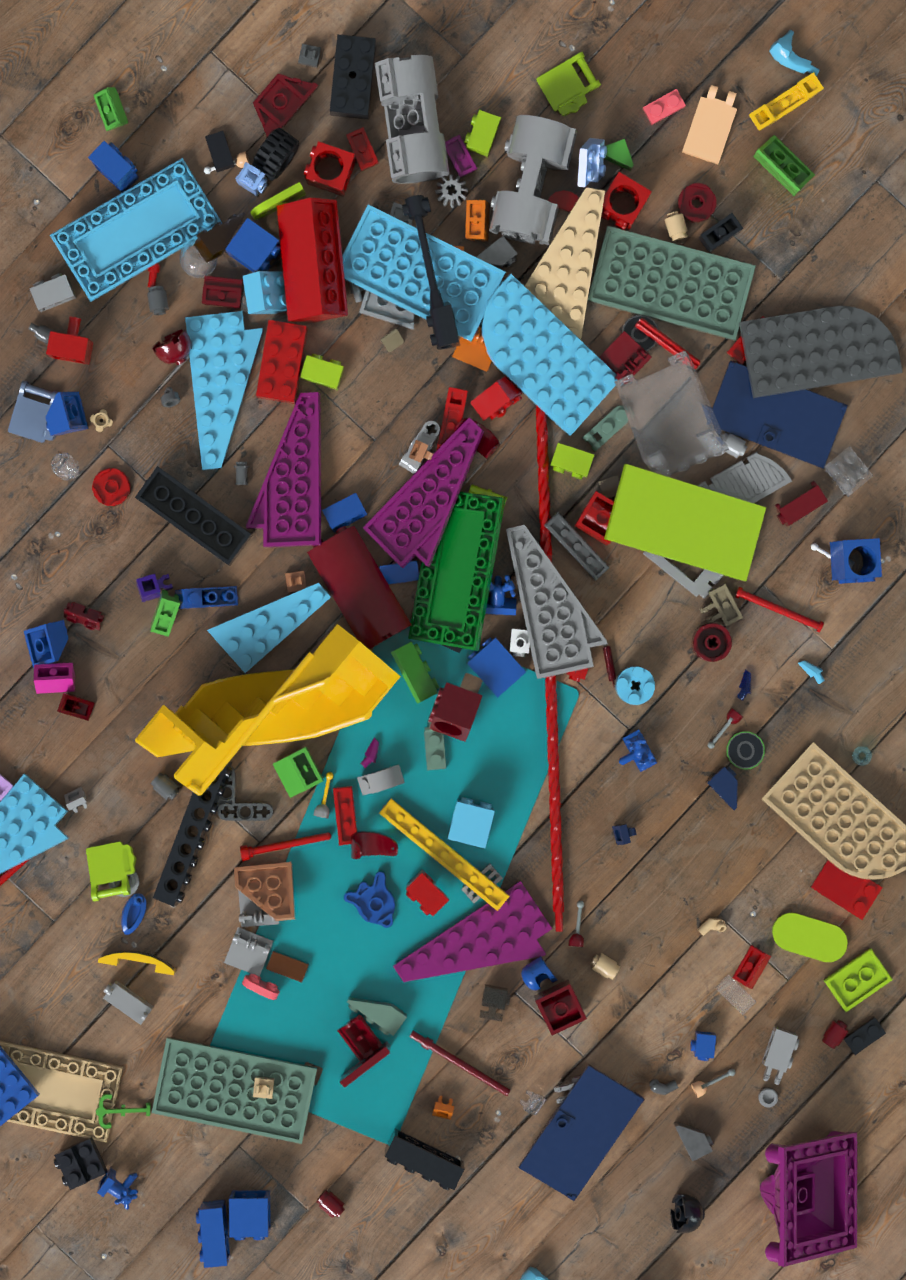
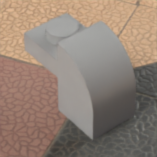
[357,765,405,796]

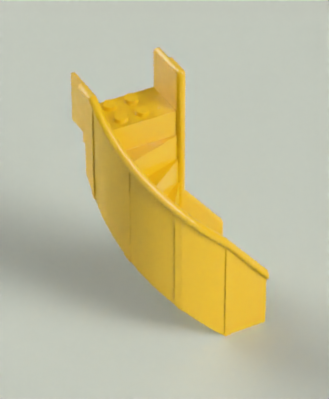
[135,624,401,796]

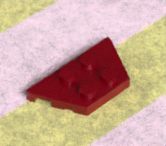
[253,74,319,137]

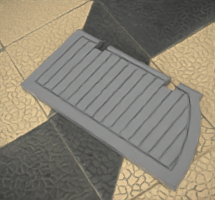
[697,452,792,503]

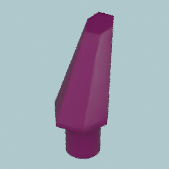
[360,737,379,768]

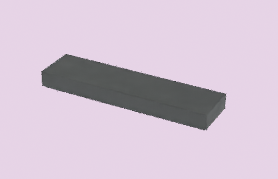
[544,512,610,581]

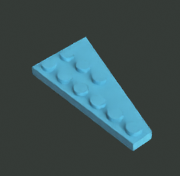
[207,583,331,673]

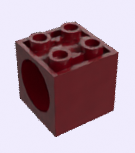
[428,682,483,742]
[534,979,587,1036]

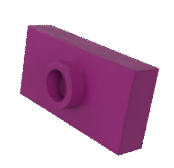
[445,134,477,178]

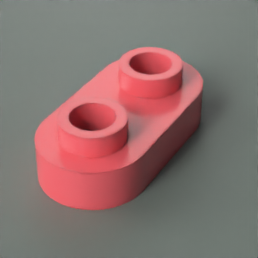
[242,974,280,1000]

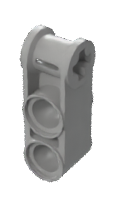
[398,421,440,474]

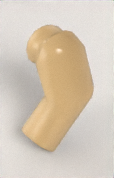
[697,918,727,936]

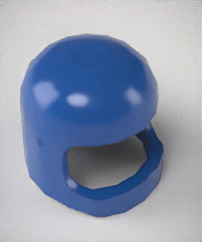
[521,956,558,991]

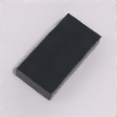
[205,131,235,172]

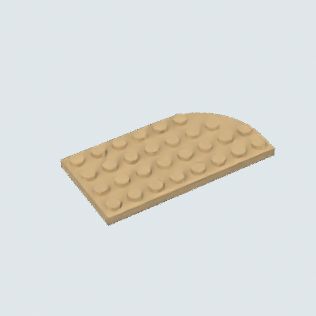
[762,742,906,880]

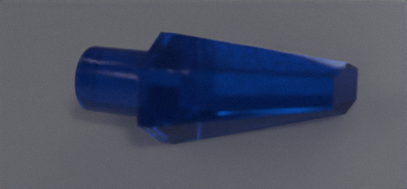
[737,669,751,701]

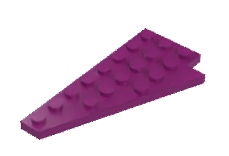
[363,417,484,568]
[393,881,552,982]

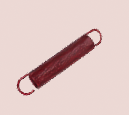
[603,644,616,688]

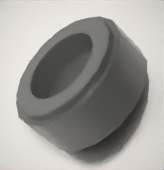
[160,387,181,407]

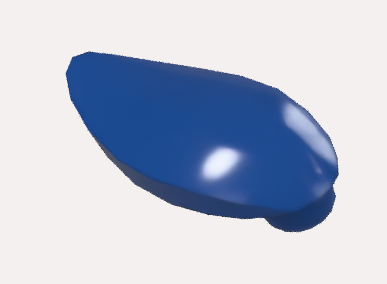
[121,893,147,935]

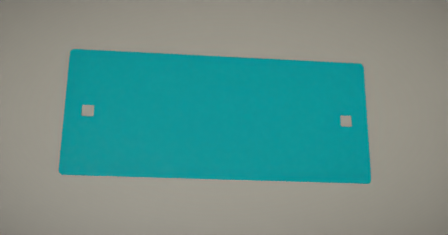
[210,620,579,1144]

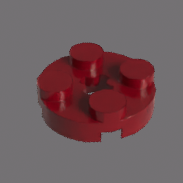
[678,183,717,222]

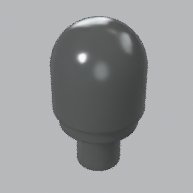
[28,323,53,343]

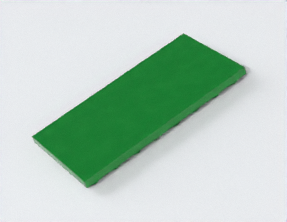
[408,491,506,651]

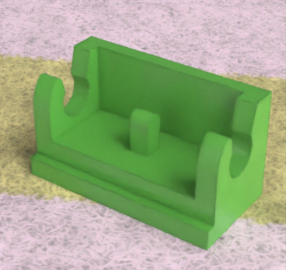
[150,589,180,637]

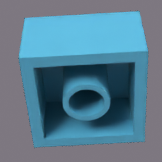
[243,271,287,314]

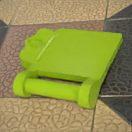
[536,52,601,116]
[86,842,136,902]

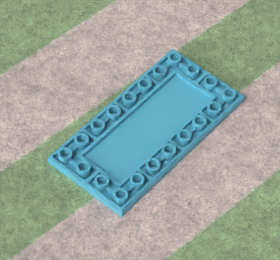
[50,158,221,302]

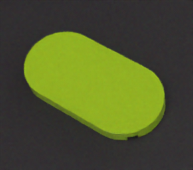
[772,912,848,962]

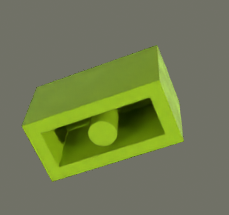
[464,110,501,157]
[300,354,344,390]
[550,443,594,480]

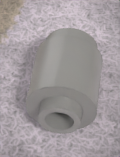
[717,433,747,458]

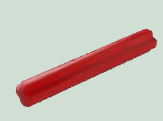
[635,318,700,369]

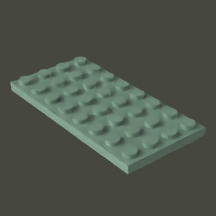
[587,226,756,341]
[152,1037,317,1144]

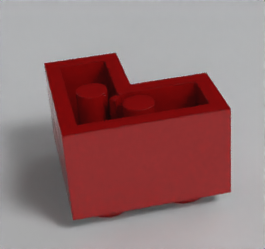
[470,376,523,421]
[406,869,449,916]

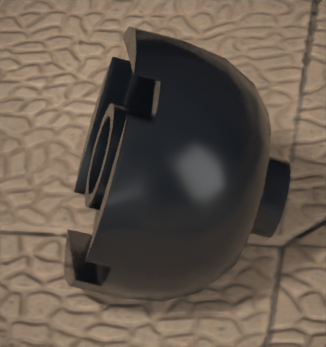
[670,1194,705,1233]

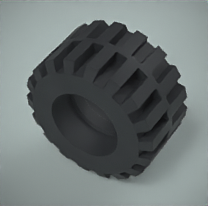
[252,127,299,181]

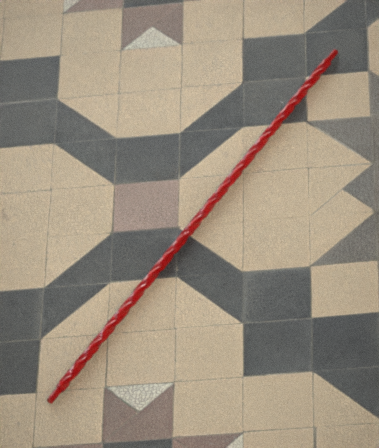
[536,405,564,932]

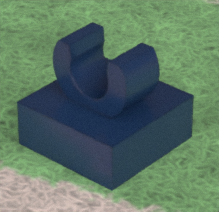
[612,824,637,845]

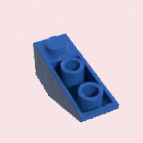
[175,586,238,609]

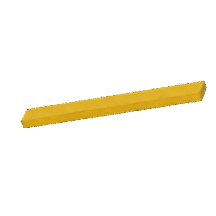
[379,798,510,911]

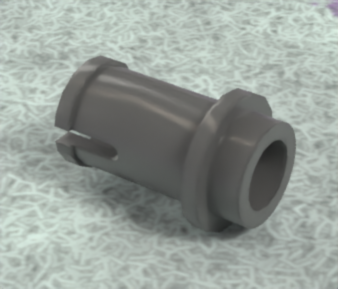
[234,462,249,485]

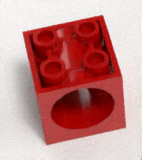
[304,141,356,197]
[601,172,652,230]
[574,491,614,546]

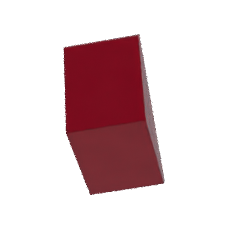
[57,693,95,721]

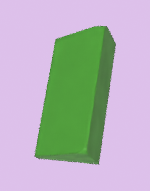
[93,87,128,131]

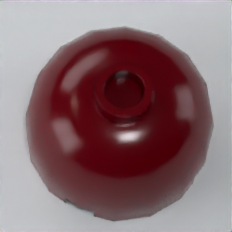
[152,329,191,365]

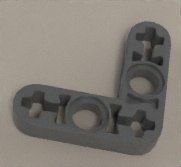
[217,766,274,821]

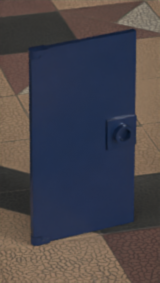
[706,360,848,469]
[518,1065,645,1201]

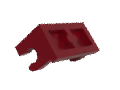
[337,1014,382,1061]

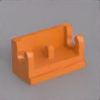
[465,200,490,242]

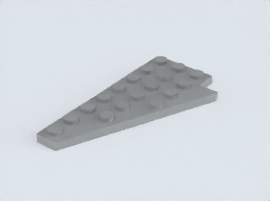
[506,525,608,679]

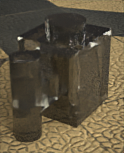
[479,984,511,1022]

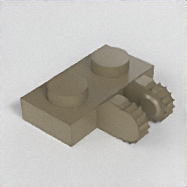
[699,583,743,627]

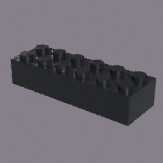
[135,466,253,566]

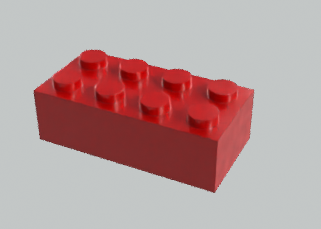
[256,320,308,404]

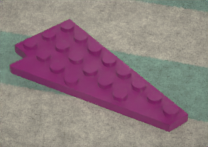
[246,392,321,548]

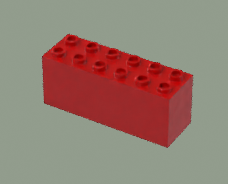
[277,197,348,323]

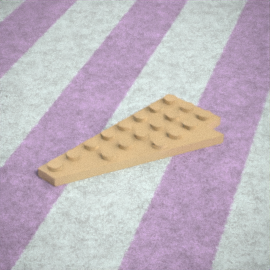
[524,187,605,340]

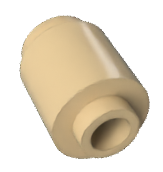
[664,211,688,241]
[590,953,620,980]

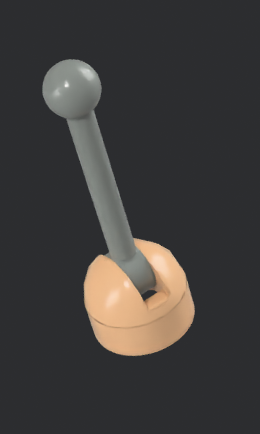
[691,1068,736,1098]

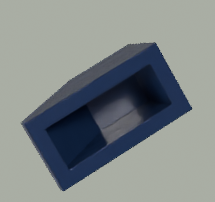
[706,766,738,810]

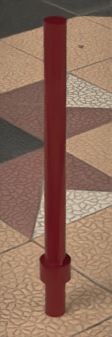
[409,1030,510,1096]

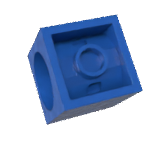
[225,218,281,273]
[830,538,882,584]
[229,1190,271,1240]

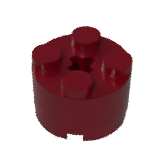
[691,623,732,662]

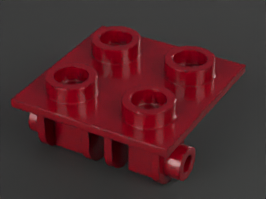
[599,331,652,385]

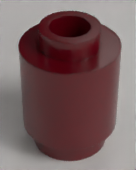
[822,1019,849,1049]
[316,1190,345,1218]

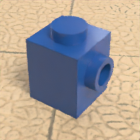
[690,1031,716,1061]

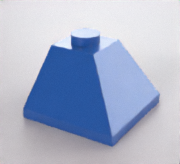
[46,392,89,436]
[24,620,69,668]

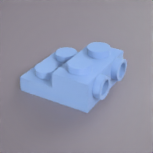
[578,138,607,187]

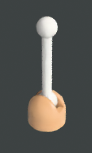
[204,151,250,174]

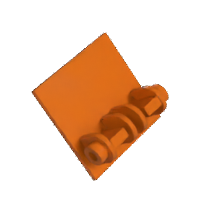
[452,327,492,372]

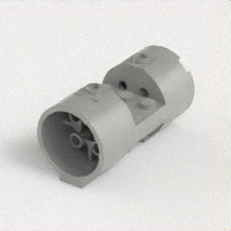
[375,55,450,184]
[489,115,577,245]

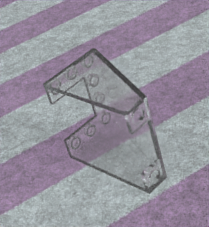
[615,351,729,477]

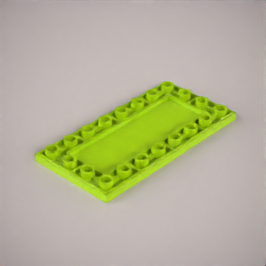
[604,464,766,581]

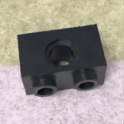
[699,213,743,253]

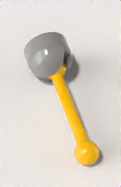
[313,772,333,819]

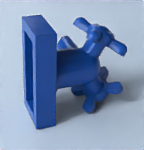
[485,575,516,615]
[619,729,657,772]
[97,1167,138,1210]

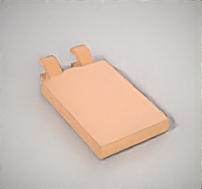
[682,85,737,165]

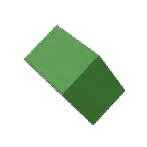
[604,139,634,171]

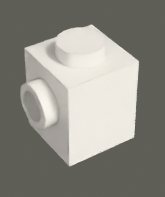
[509,629,530,657]

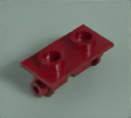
[64,602,105,631]

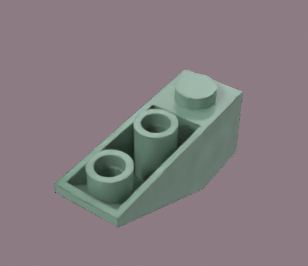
[347,997,407,1036]

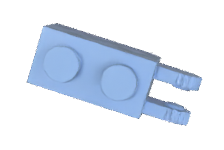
[235,162,268,196]

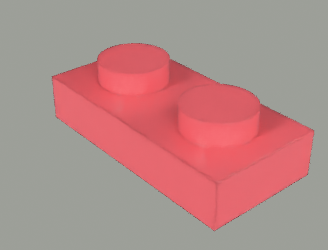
[643,89,686,125]

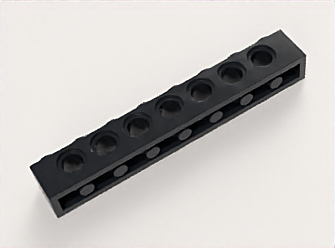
[153,761,233,907]

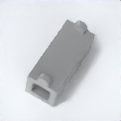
[103,980,154,1025]

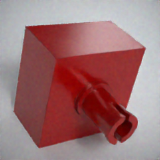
[46,317,94,365]

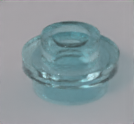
[852,746,872,766]

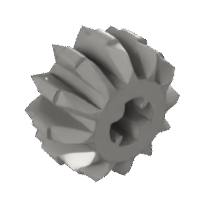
[435,174,468,208]

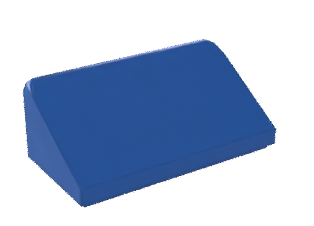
[379,561,419,585]

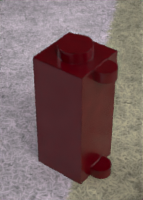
[775,481,828,526]

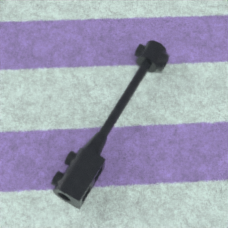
[402,195,460,350]

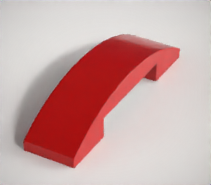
[436,387,468,451]

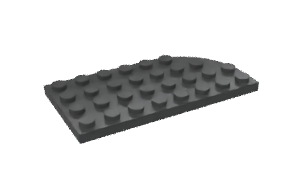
[739,306,903,398]

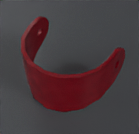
[454,418,500,460]
[351,832,398,859]

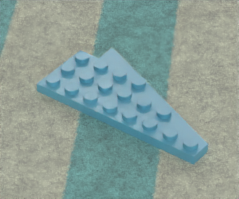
[185,311,263,470]
[0,774,69,874]

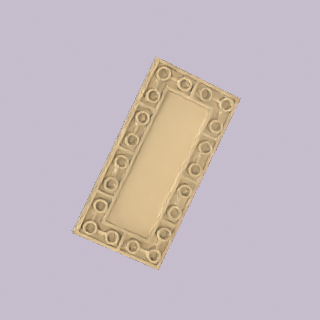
[0,1040,123,1143]

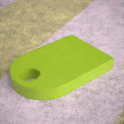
[250,182,306,220]

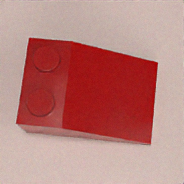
[811,860,883,920]

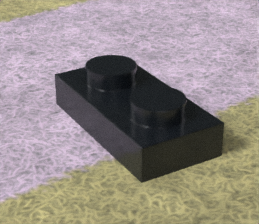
[843,1017,886,1055]

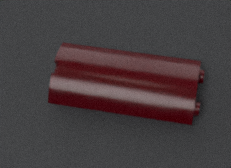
[307,525,411,650]

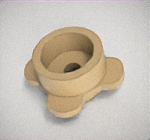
[90,409,113,432]

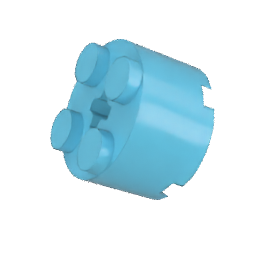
[615,666,655,705]

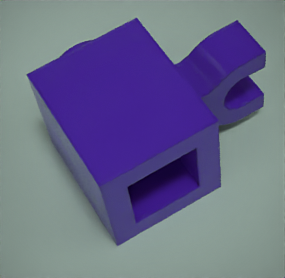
[136,574,173,602]

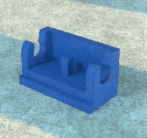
[322,493,367,532]

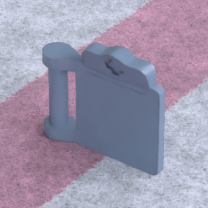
[8,380,59,443]

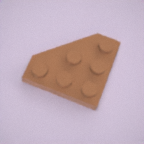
[234,862,295,921]

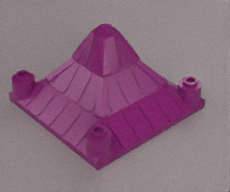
[760,1131,857,1267]

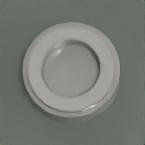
[758,1087,778,1108]

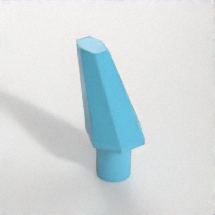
[798,660,825,684]

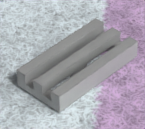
[461,864,503,903]

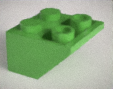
[273,746,324,798]

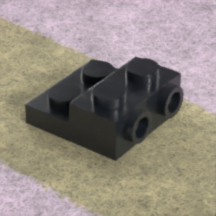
[54,1137,108,1190]

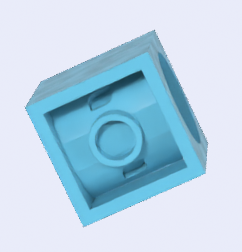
[448,797,495,848]

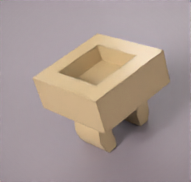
[253,1077,275,1099]

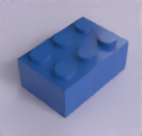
[88,141,139,193]
[196,1200,230,1268]

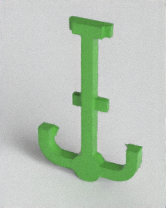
[96,1094,150,1129]

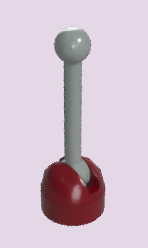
[707,707,743,749]
[568,901,584,947]

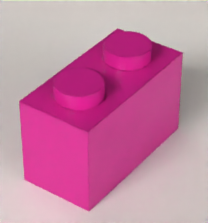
[33,663,75,694]

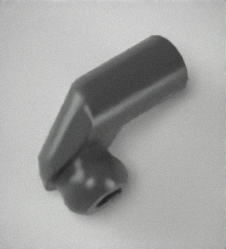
[649,1079,679,1095]

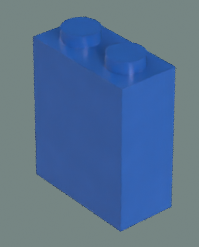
[467,638,526,698]

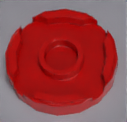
[92,468,131,506]

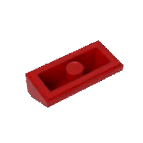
[732,945,771,989]

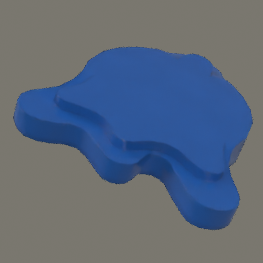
[344,871,395,928]

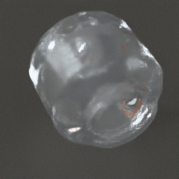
[51,452,80,481]

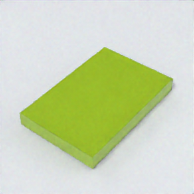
[823,948,893,1012]

